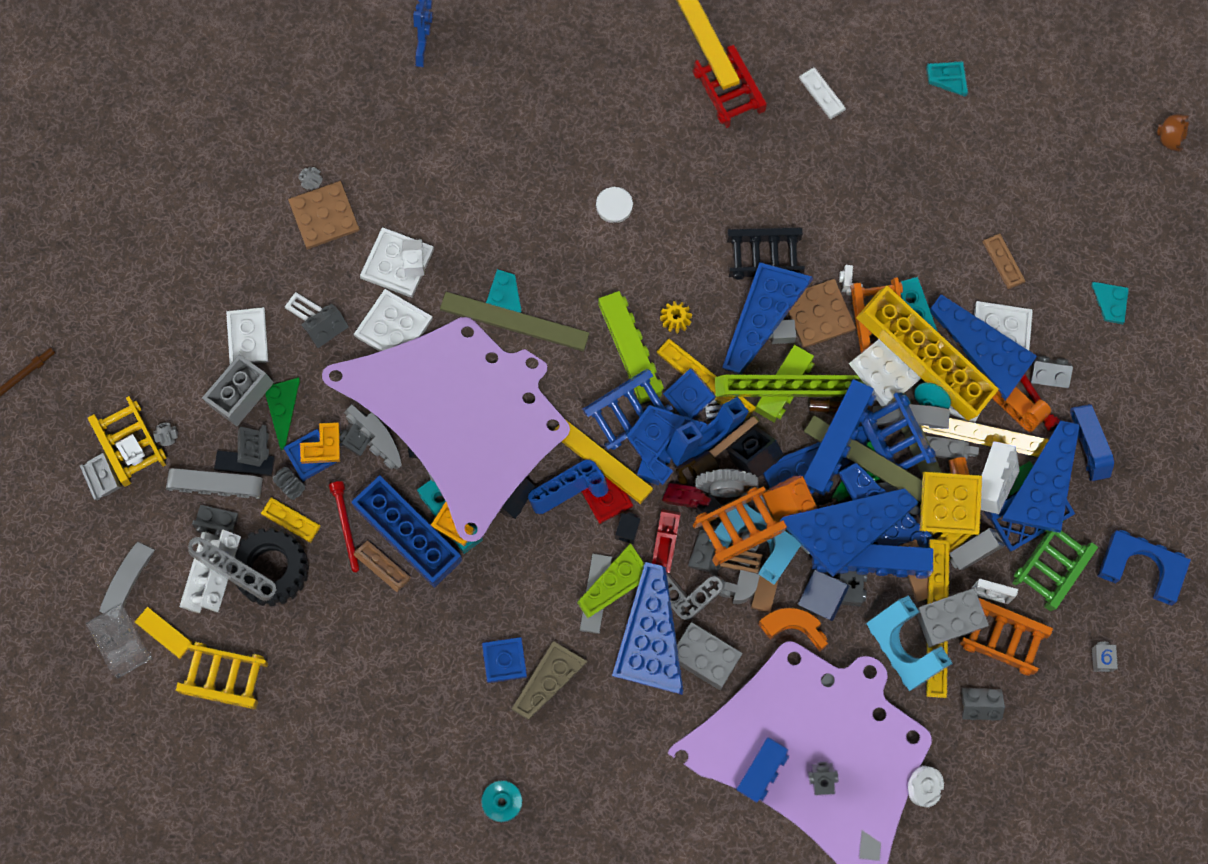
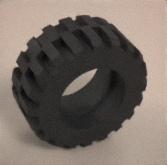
[231,528,309,606]

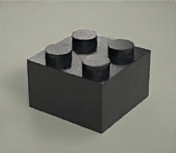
[726,425,784,477]

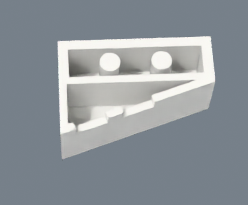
[981,441,1019,514]

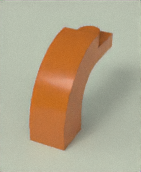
[758,608,828,651]

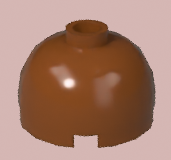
[1157,114,1189,152]

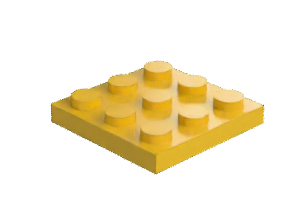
[920,472,982,535]

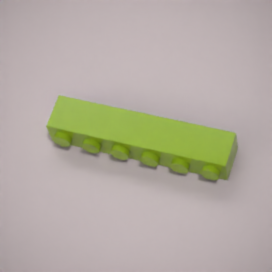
[598,291,664,404]

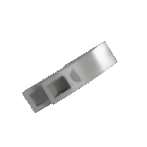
[344,405,402,470]

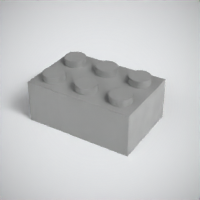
[202,354,274,426]
[917,588,989,647]
[677,622,742,691]

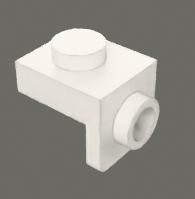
[839,265,863,296]
[115,434,145,466]

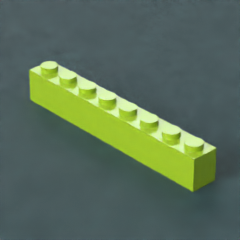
[715,375,864,397]

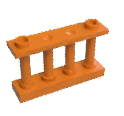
[850,277,903,353]
[693,486,787,566]
[960,598,1053,676]

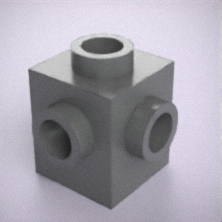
[809,762,838,795]

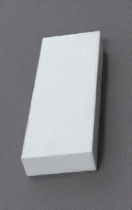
[799,68,846,119]

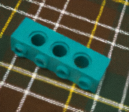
[901,277,938,332]
[417,480,483,554]

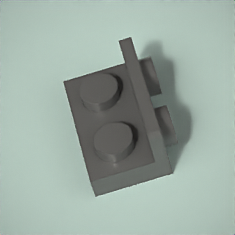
[340,411,371,456]
[192,505,239,537]

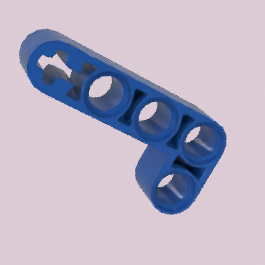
[1070,404,1114,481]
[528,460,609,514]

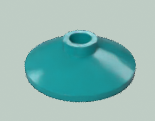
[915,383,951,409]
[481,781,522,822]

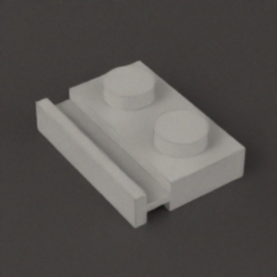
[80,453,121,500]

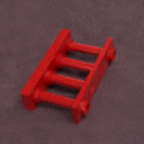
[693,45,767,128]

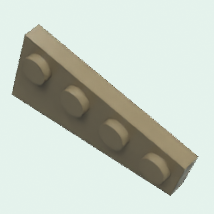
[512,641,587,720]

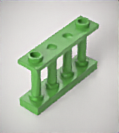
[1012,530,1098,611]

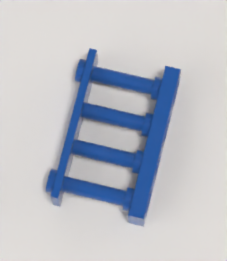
[582,369,673,450]
[862,392,936,470]

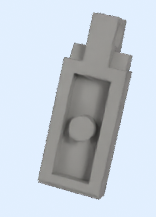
[926,436,979,460]

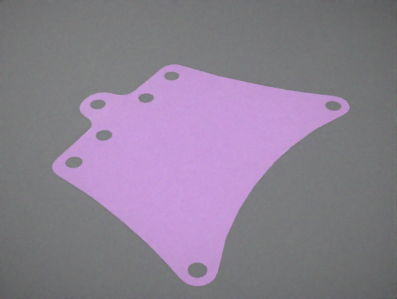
[322,317,570,542]
[668,642,932,864]

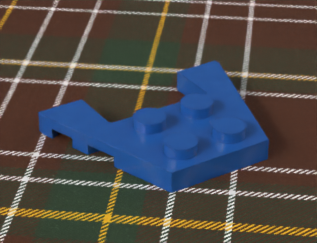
[413,0,433,67]
[626,405,707,486]

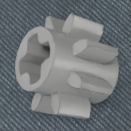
[299,167,322,190]
[153,423,178,446]

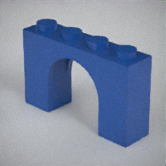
[666,397,749,466]
[1097,530,1191,606]

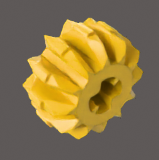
[660,301,692,334]

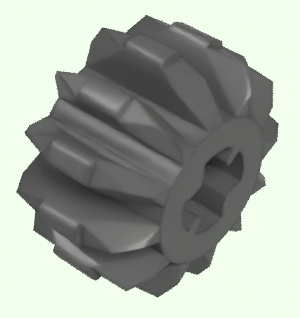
[273,467,305,500]

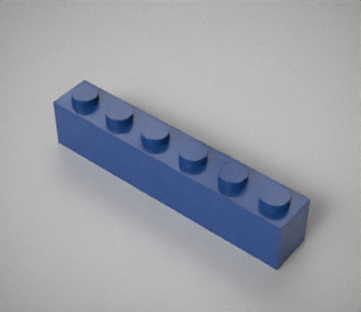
[804,379,876,495]
[812,544,933,579]

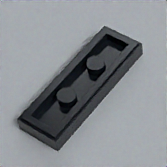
[214,450,275,476]

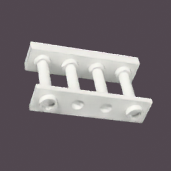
[180,530,241,613]

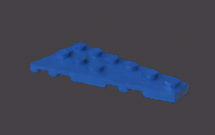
[722,263,813,374]

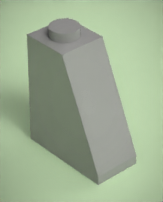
[949,528,1006,570]

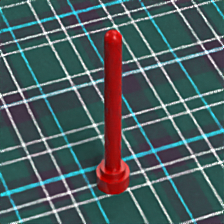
[1020,375,1060,431]
[329,481,359,573]

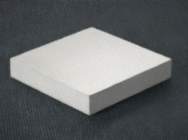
[972,579,1018,604]

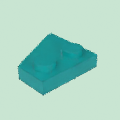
[926,62,968,96]
[486,269,521,313]
[1091,282,1129,324]

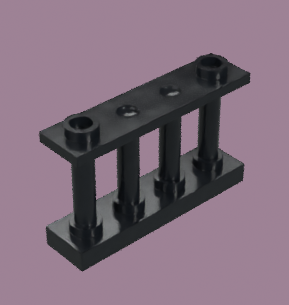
[727,228,805,280]

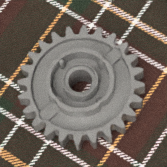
[696,469,758,498]

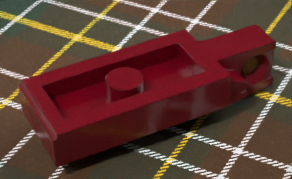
[662,483,711,508]

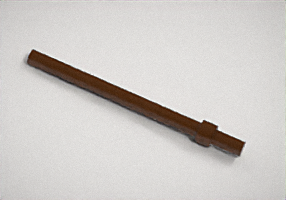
[0,347,55,397]

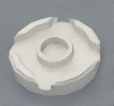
[596,187,633,223]
[908,766,944,807]

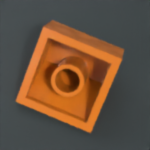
[762,476,818,523]

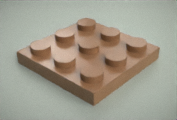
[288,181,360,249]
[788,279,856,348]

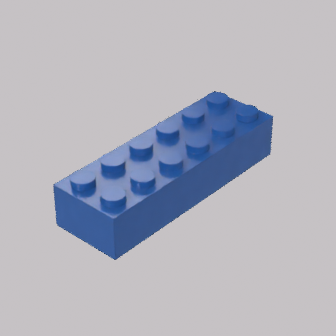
[351,475,462,588]

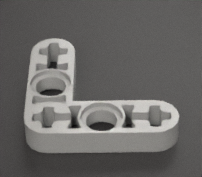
[666,572,725,620]

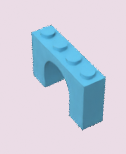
[709,503,801,584]
[866,596,952,691]

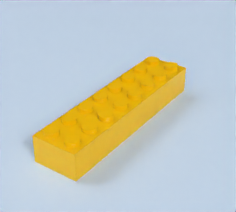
[856,286,999,421]

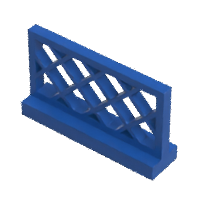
[984,493,1075,552]

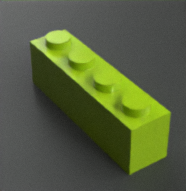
[755,345,814,423]

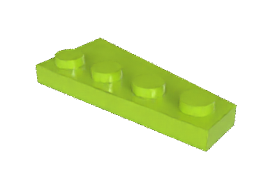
[577,543,645,618]

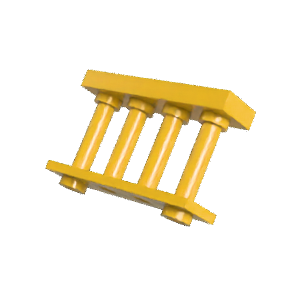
[88,396,167,487]
[176,642,268,710]

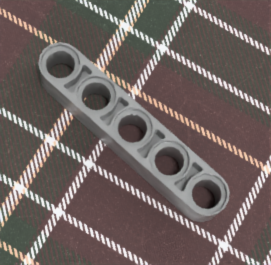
[166,469,263,499]
[188,537,276,601]

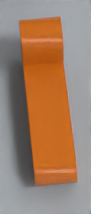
[984,374,1051,432]

